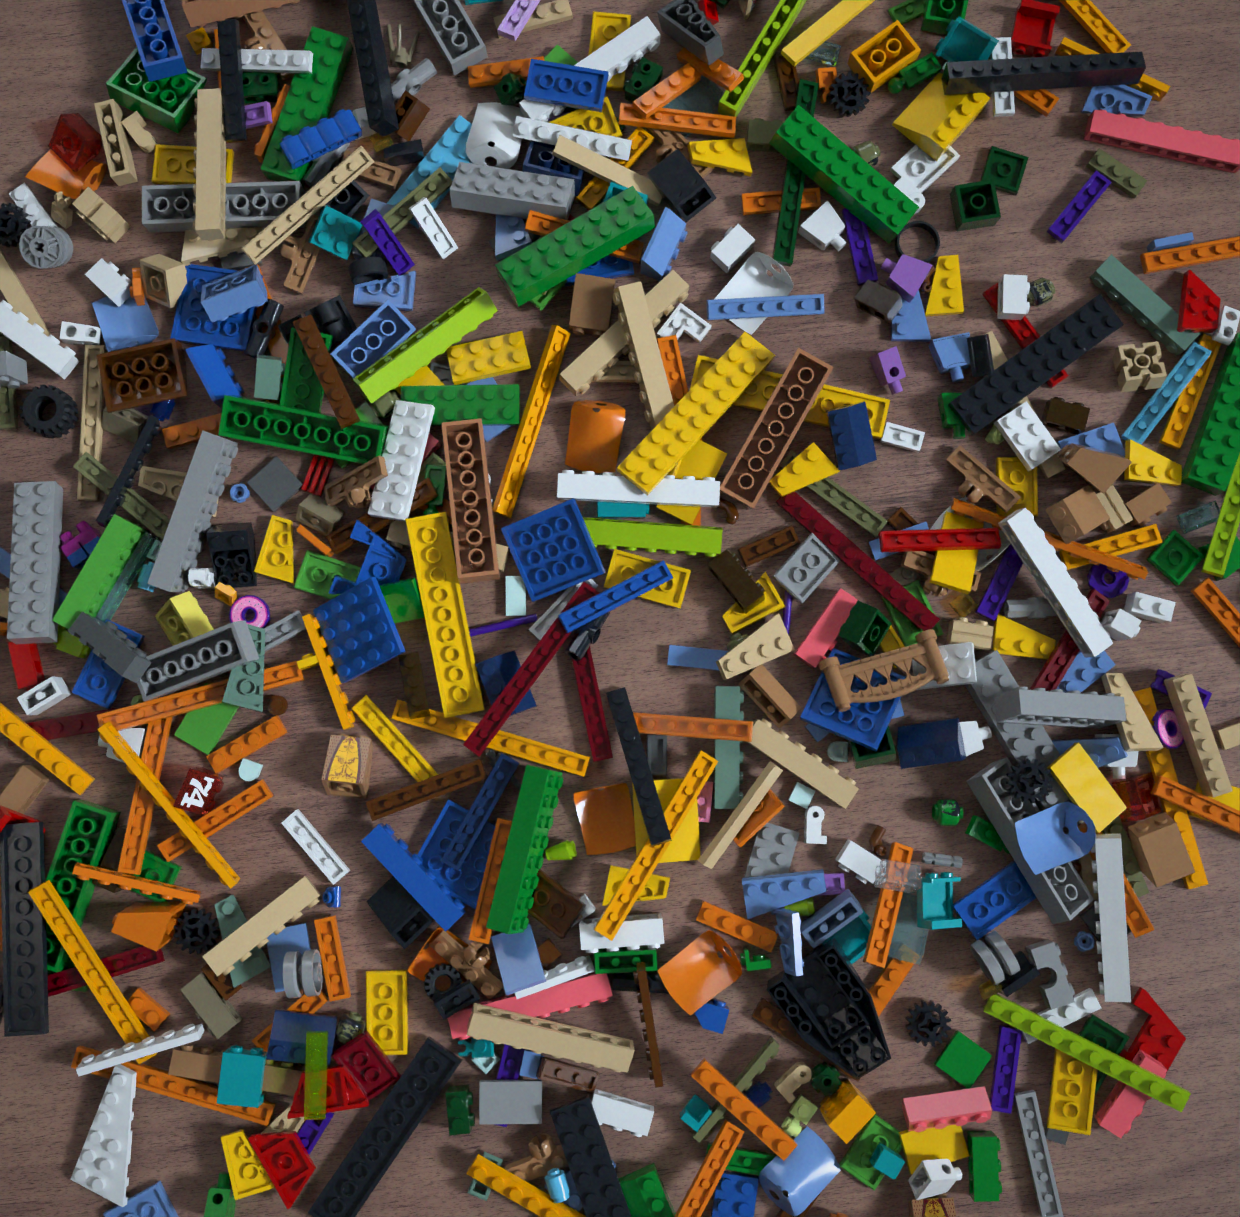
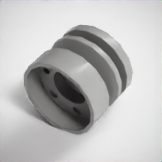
[19,226,73,269]

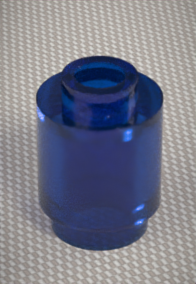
[150,399,176,422]
[744,1080,773,1108]

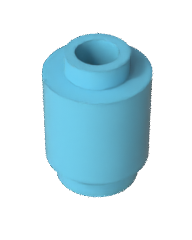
[137,562,157,592]
[544,1168,570,1203]

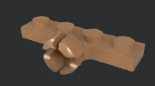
[243,11,295,81]
[646,128,713,178]
[280,215,321,295]
[946,445,1021,513]
[324,456,388,509]
[901,551,981,597]
[429,930,503,1000]
[505,1133,568,1182]

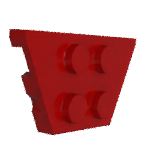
[1177,270,1221,333]
[287,1065,369,1119]
[248,1131,316,1210]

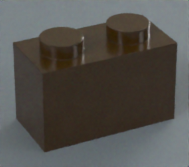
[854,280,903,324]
[1041,397,1090,435]

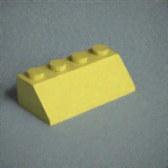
[155,591,214,646]

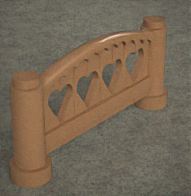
[818,629,949,712]

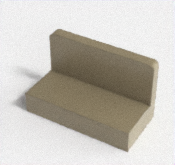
[102,407,149,444]
[295,494,345,536]

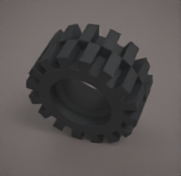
[424,963,462,1000]

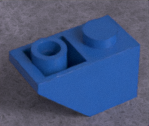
[694,999,729,1034]

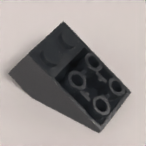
[647,149,716,223]
[206,522,257,588]
[366,876,435,949]

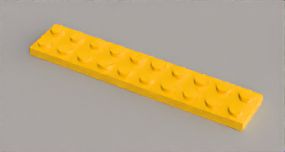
[617,332,775,496]
[690,355,890,439]
[406,512,485,718]

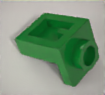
[740,947,771,971]

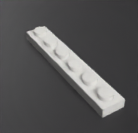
[201,48,313,73]
[513,116,632,161]
[76,1024,204,1077]

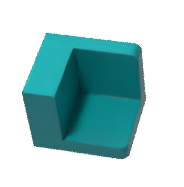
[680,1094,712,1132]
[869,1142,905,1179]

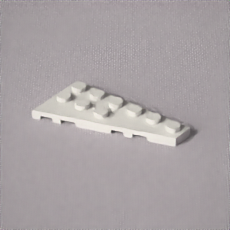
[70,1064,137,1207]

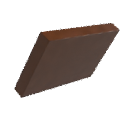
[528,869,586,939]

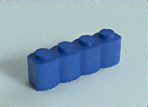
[279,109,362,169]

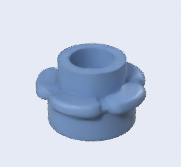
[230,483,250,503]
[1074,931,1095,952]

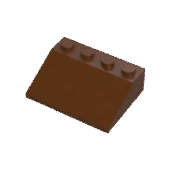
[97,338,187,413]

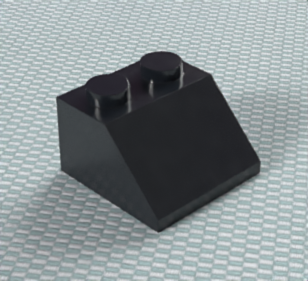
[325,166,369,217]

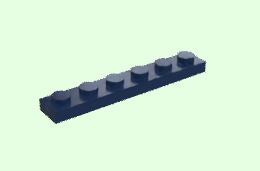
[441,753,520,871]

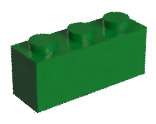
[594,945,657,974]
[967,1131,1002,1202]

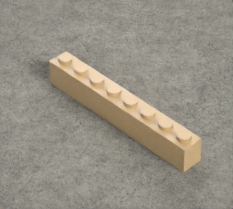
[193,88,226,240]
[559,270,690,396]
[613,281,674,432]
[467,1003,635,1073]

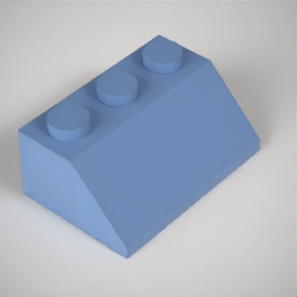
[640,207,688,281]
[201,264,267,322]

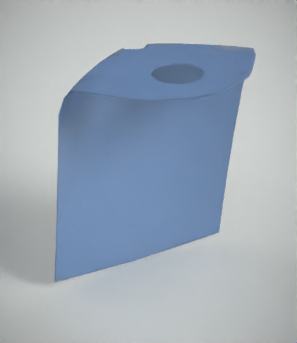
[92,295,159,352]
[1015,802,1096,875]
[759,1126,841,1217]

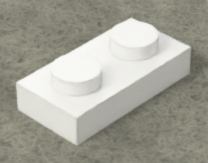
[880,422,925,453]

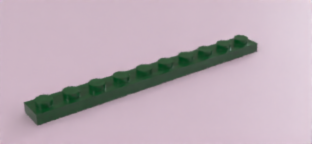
[772,79,819,267]

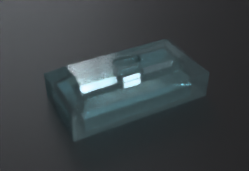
[806,41,841,66]
[1176,500,1220,534]

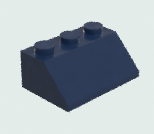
[522,140,584,196]
[826,401,877,471]
[475,650,537,717]
[897,718,966,769]
[266,1009,337,1066]

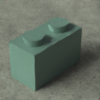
[254,355,285,400]

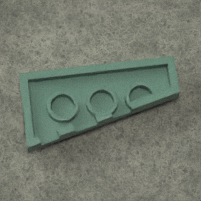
[222,624,265,713]
[215,894,271,988]

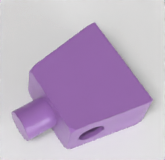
[881,254,933,303]
[869,346,906,395]

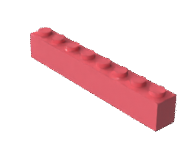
[1084,109,1240,173]
[447,971,613,1040]

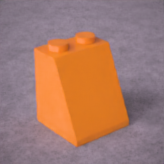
[111,901,186,952]

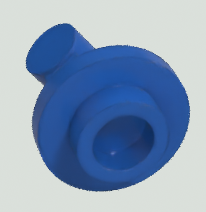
[323,886,341,908]

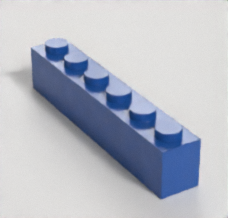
[361,823,466,932]

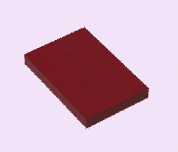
[332,1030,401,1101]

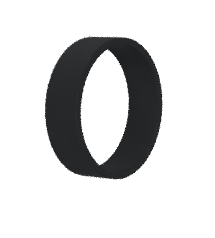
[895,221,940,263]

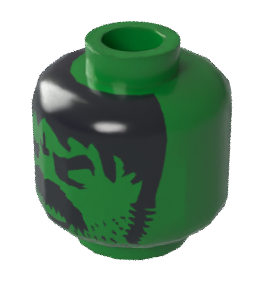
[932,799,963,826]

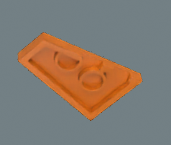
[733,776,785,847]

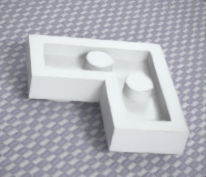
[657,303,712,343]

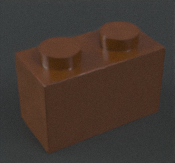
[395,90,430,141]

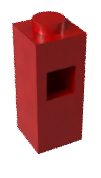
[7,642,45,691]

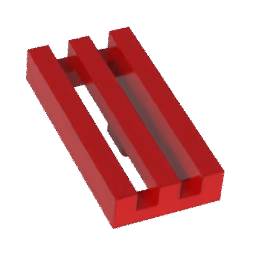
[301,454,335,497]

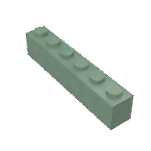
[1089,254,1200,356]
[713,686,744,809]

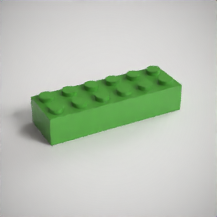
[52,514,149,630]

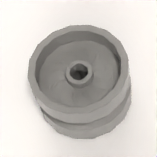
[969,930,1020,985]
[283,949,323,999]

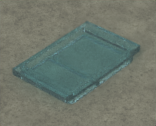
[662,75,724,139]
[888,892,929,965]

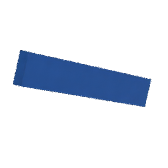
[558,560,673,634]

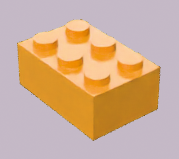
[847,20,921,93]
[819,1079,876,1144]

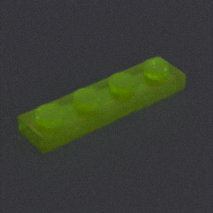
[304,1031,328,1120]

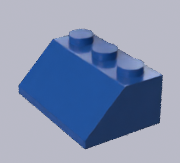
[185,344,244,409]

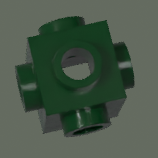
[494,73,526,106]
[811,1061,842,1097]

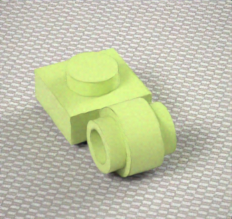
[781,1094,818,1137]

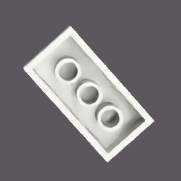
[579,913,664,953]

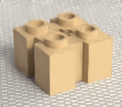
[72,187,131,243]
[1112,341,1167,392]

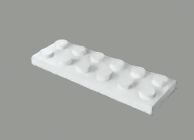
[368,400,435,522]

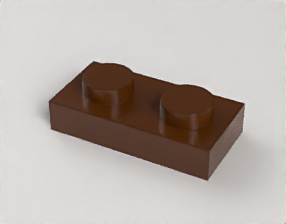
[201,964,243,1001]

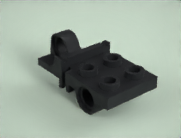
[277,295,357,345]

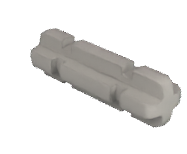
[922,852,963,868]

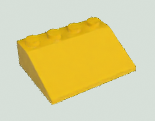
[892,73,990,162]
[632,778,701,863]

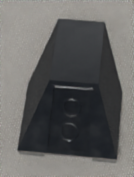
[766,937,891,1080]

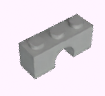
[1025,939,1075,1010]

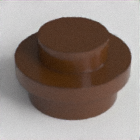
[267,695,288,715]

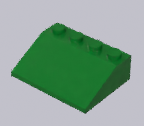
[106,47,207,133]
[619,1163,676,1217]

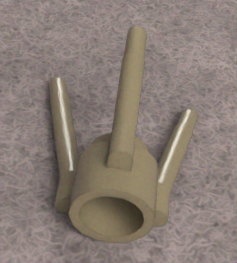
[387,24,420,68]

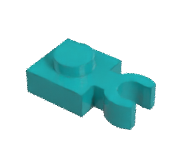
[458,1037,494,1058]

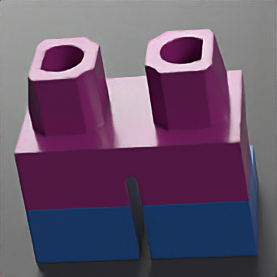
[60,521,101,570]

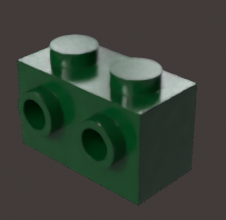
[623,57,663,103]
[242,72,280,105]
[445,1085,475,1136]

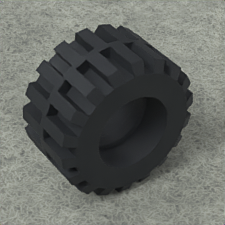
[19,385,79,439]

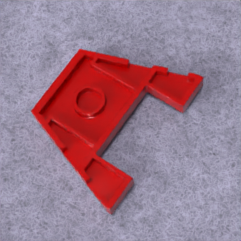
[1119,987,1186,1073]

